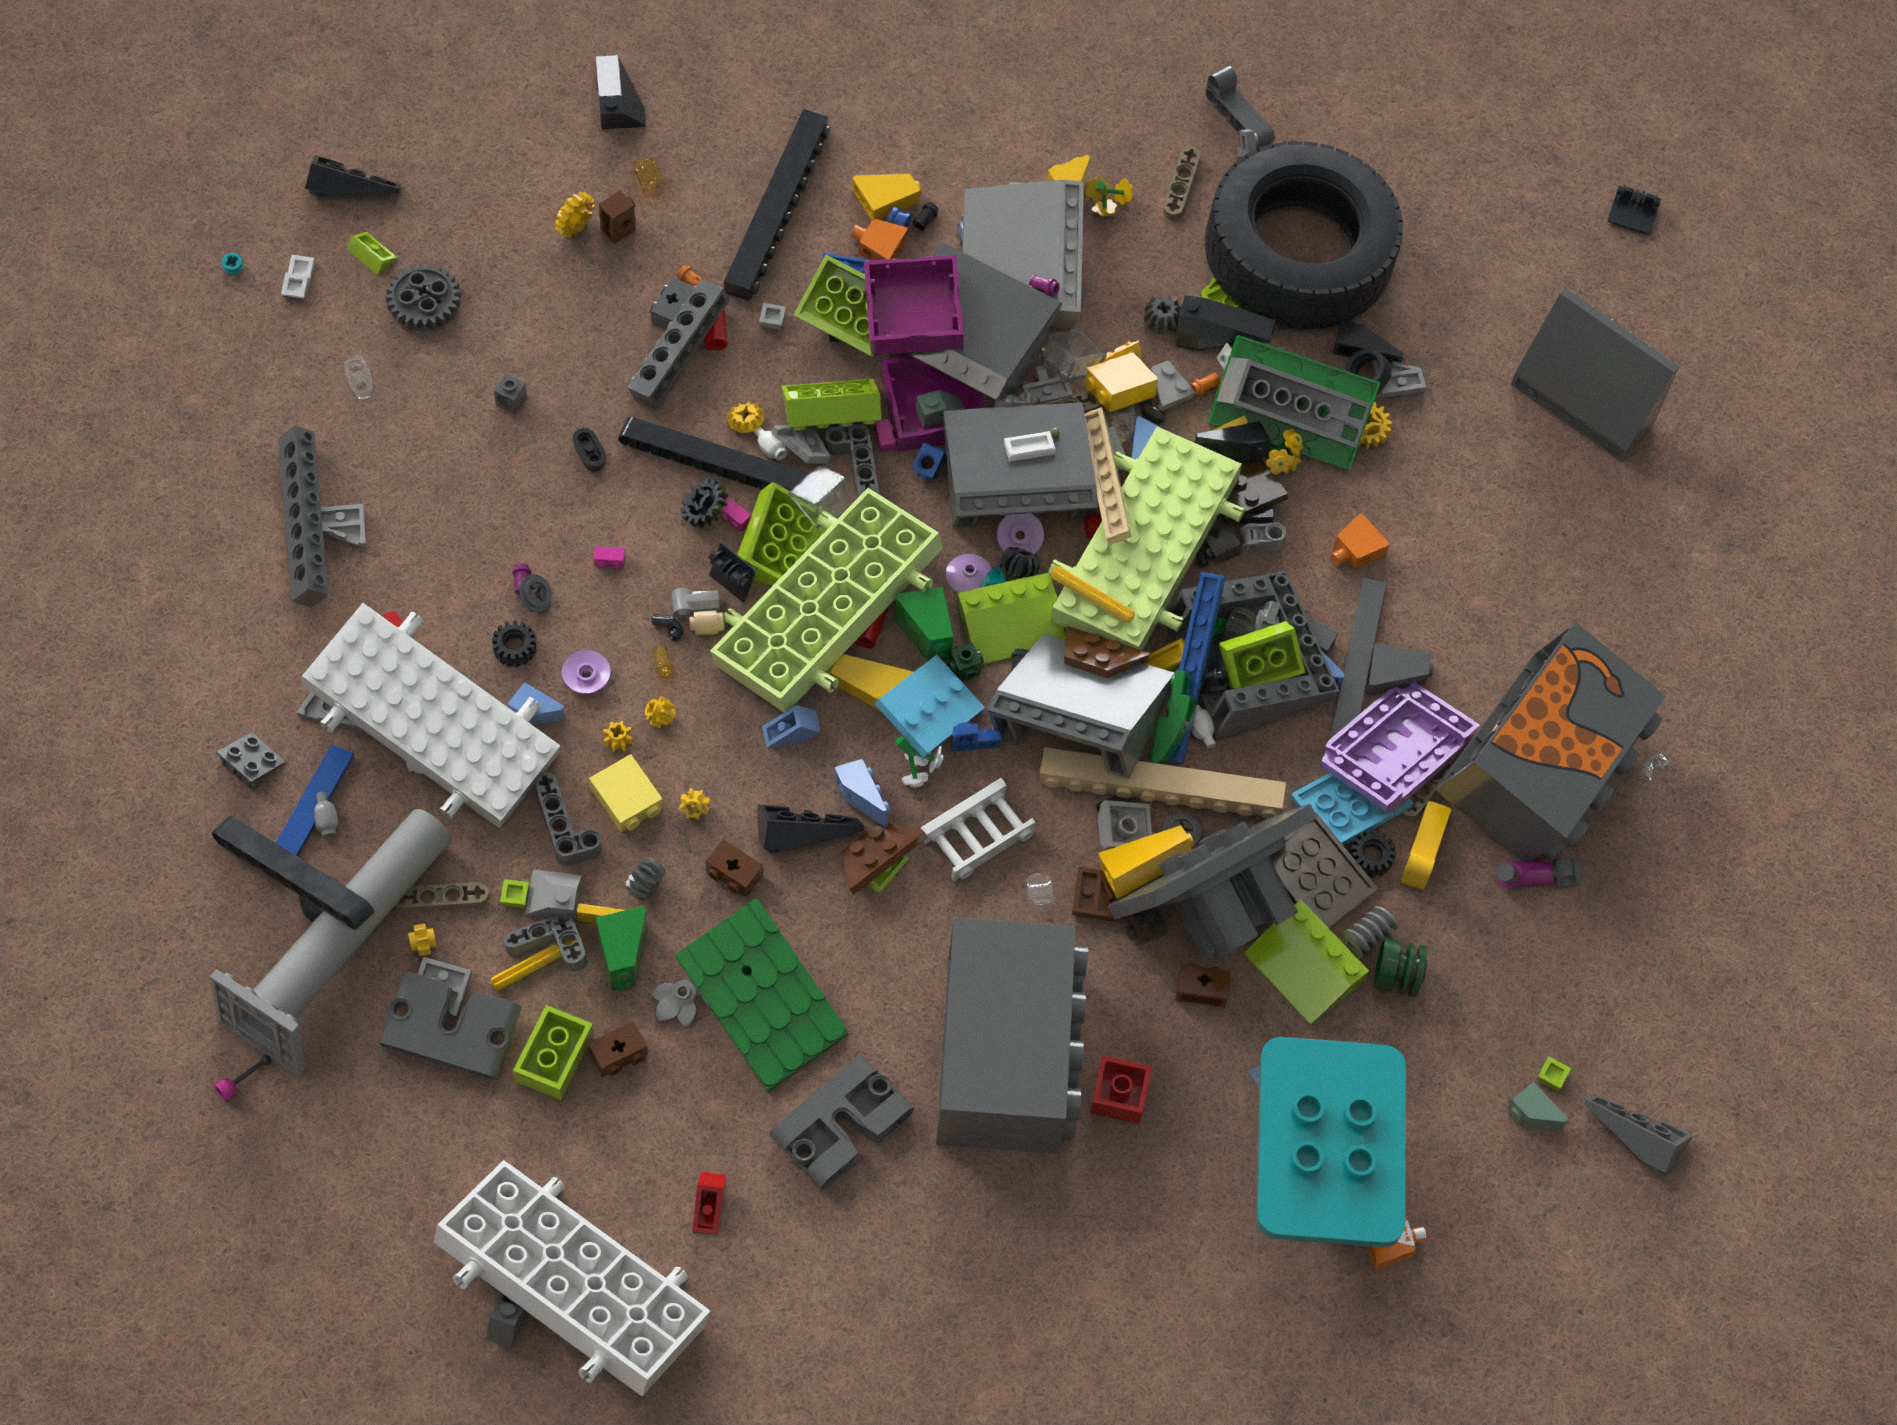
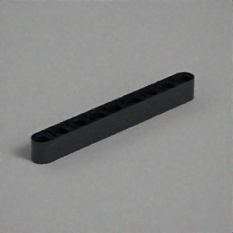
[618,417,821,503]
[211,816,375,930]

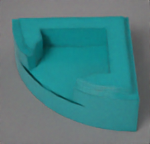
[982,566,1006,587]

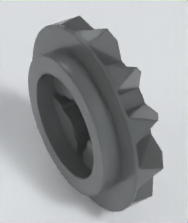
[517,574,552,613]
[1162,812,1201,845]

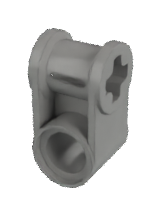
[1240,522,1286,553]

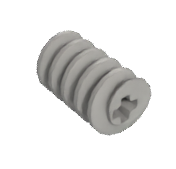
[1343,906,1398,959]

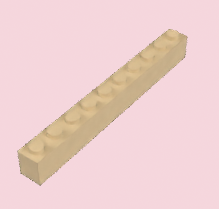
[1040,747,1286,819]

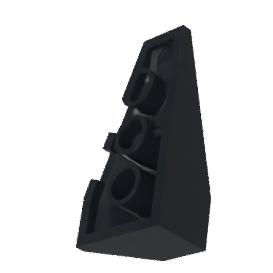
[596,55,646,130]
[305,155,401,197]
[1176,295,1276,351]
[757,804,863,853]

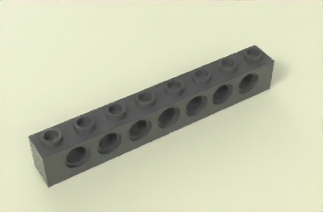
[278,426,328,607]

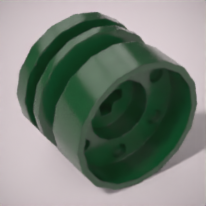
[1373,937,1427,997]

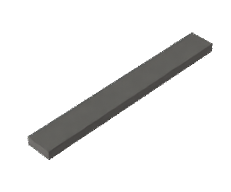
[1330,577,1386,739]

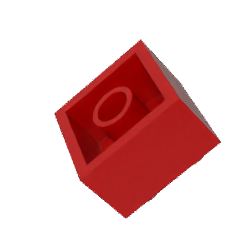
[1090,1055,1152,1124]

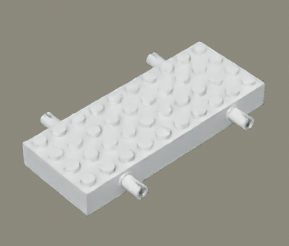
[302,603,560,828]
[434,1160,710,1396]

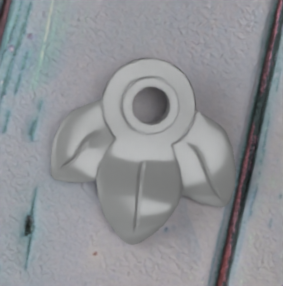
[652,980,697,1027]

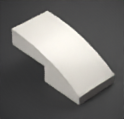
[281,255,315,299]

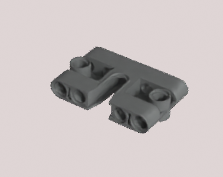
[379,971,522,1080]
[770,1055,914,1190]

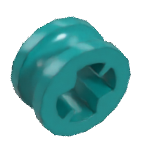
[222,253,243,275]

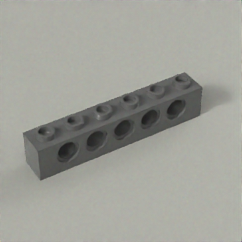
[627,278,730,409]

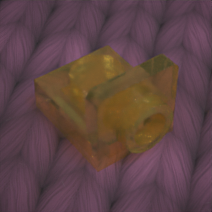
[630,157,665,192]

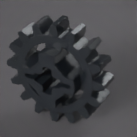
[680,478,729,529]

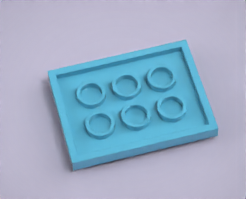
[875,655,985,758]
[1291,773,1413,846]

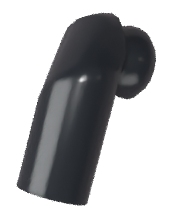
[1141,398,1166,424]
[651,614,684,641]

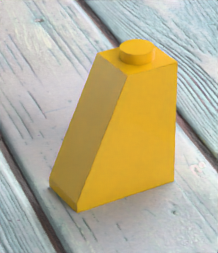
[852,174,922,220]

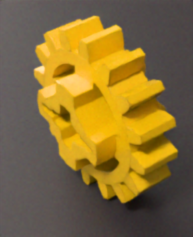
[554,191,595,238]
[1358,402,1392,449]

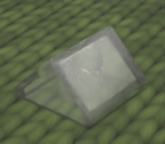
[788,466,849,530]

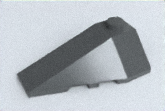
[1584,1094,1693,1173]

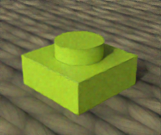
[500,879,529,909]
[1536,1056,1571,1092]

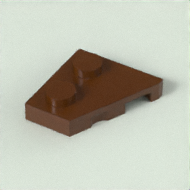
[1072,867,1119,922]

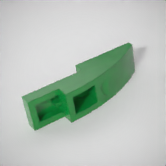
[1149,670,1197,765]

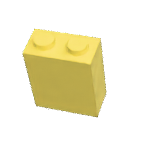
[589,754,663,833]

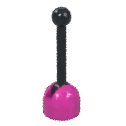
[214,1055,271,1101]

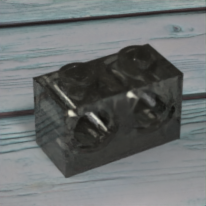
[1119,889,1167,946]

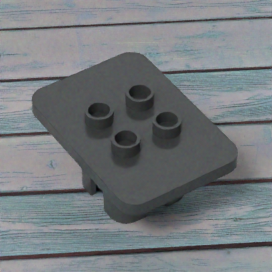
[1107,804,1317,959]

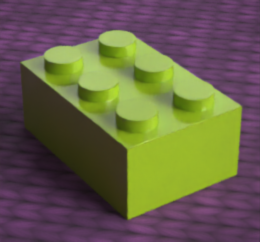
[1218,621,1305,689]
[513,1005,594,1100]

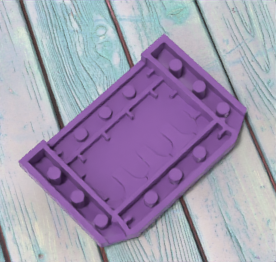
[1321,682,1480,812]

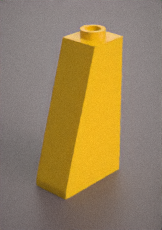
[827,654,913,711]
[1098,825,1194,899]

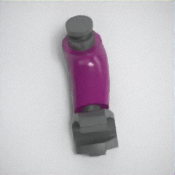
[1497,858,1582,889]

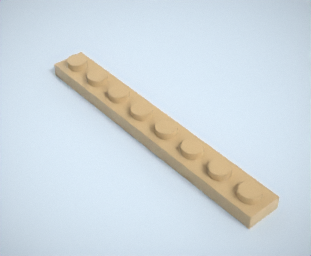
[1084,407,1132,545]

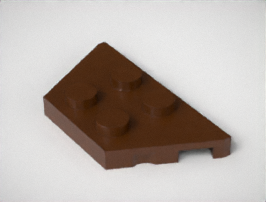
[1064,626,1150,678]
[842,823,927,895]

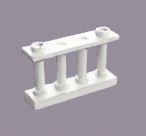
[921,778,1035,881]

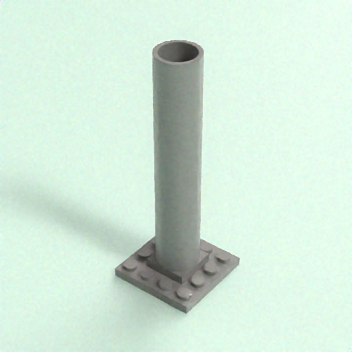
[210,809,452,1077]

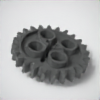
[386,263,461,331]

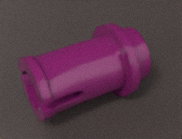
[1029,275,1060,297]
[512,564,531,595]

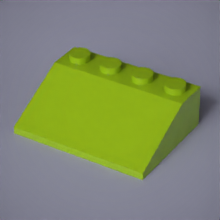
[794,254,874,357]
[782,379,882,430]
[737,482,831,586]
[957,573,1065,666]
[1243,900,1369,1026]

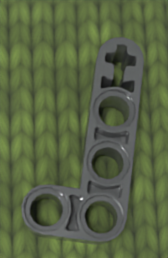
[1206,65,1275,150]
[825,424,879,498]
[535,772,602,866]

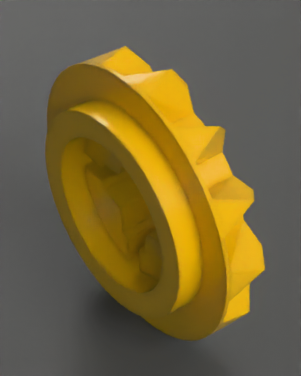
[727,401,765,433]

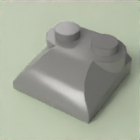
[1098,800,1152,851]

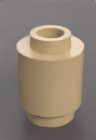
[689,610,724,636]

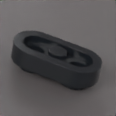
[573,428,606,471]

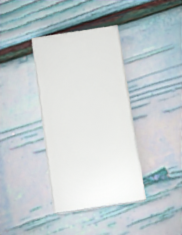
[1004,431,1056,462]

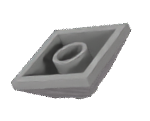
[525,869,582,922]

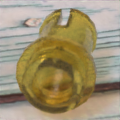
[652,646,674,678]

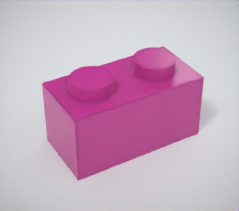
[874,419,897,452]
[720,499,751,532]
[594,546,625,569]

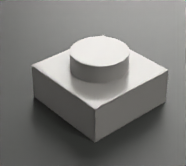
[759,303,786,330]

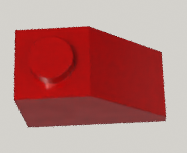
[692,1171,727,1235]

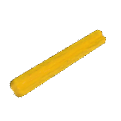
[1051,566,1136,623]
[491,937,582,991]

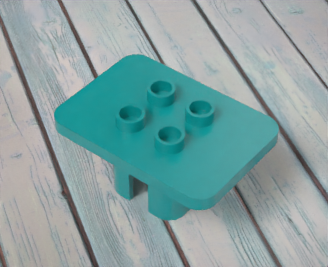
[1256,1037,1406,1247]

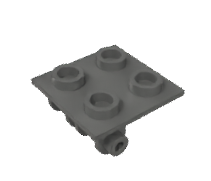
[216,732,286,789]

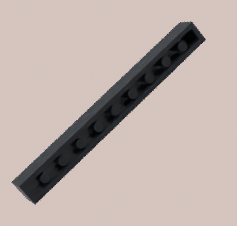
[724,109,831,301]

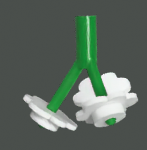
[895,736,944,788]

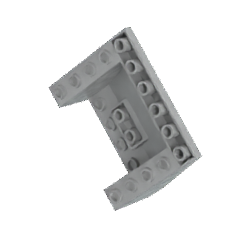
[962,180,1084,329]

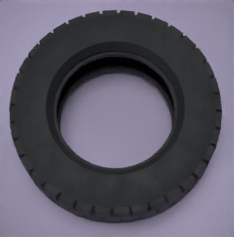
[1205,141,1403,329]

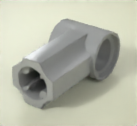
[671,588,720,619]

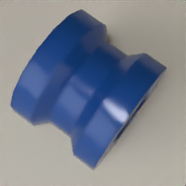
[886,207,912,228]

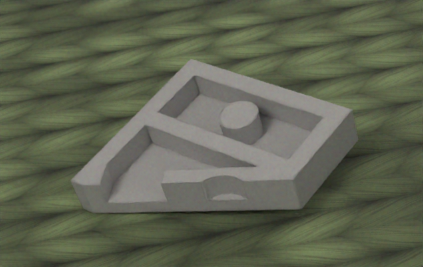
[1150,360,1196,411]
[771,425,830,464]

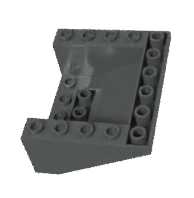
[908,242,1062,406]
[1511,288,1679,462]
[943,402,1098,527]
[1167,571,1339,740]
[987,634,1175,779]

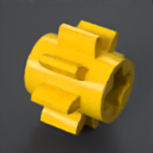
[645,696,675,728]
[603,721,633,752]
[679,788,710,820]
[408,923,437,956]

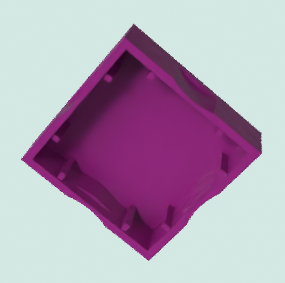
[864,255,964,355]
[881,356,986,452]

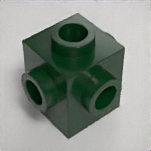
[947,643,984,681]

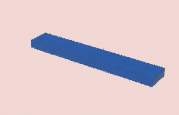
[276,744,354,857]

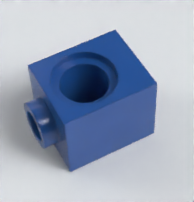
[912,443,947,481]

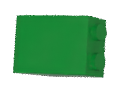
[894,587,953,662]
[595,906,647,991]

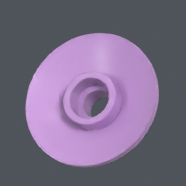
[997,514,1044,554]
[946,554,992,593]
[562,650,610,694]

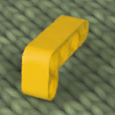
[1400,800,1452,891]

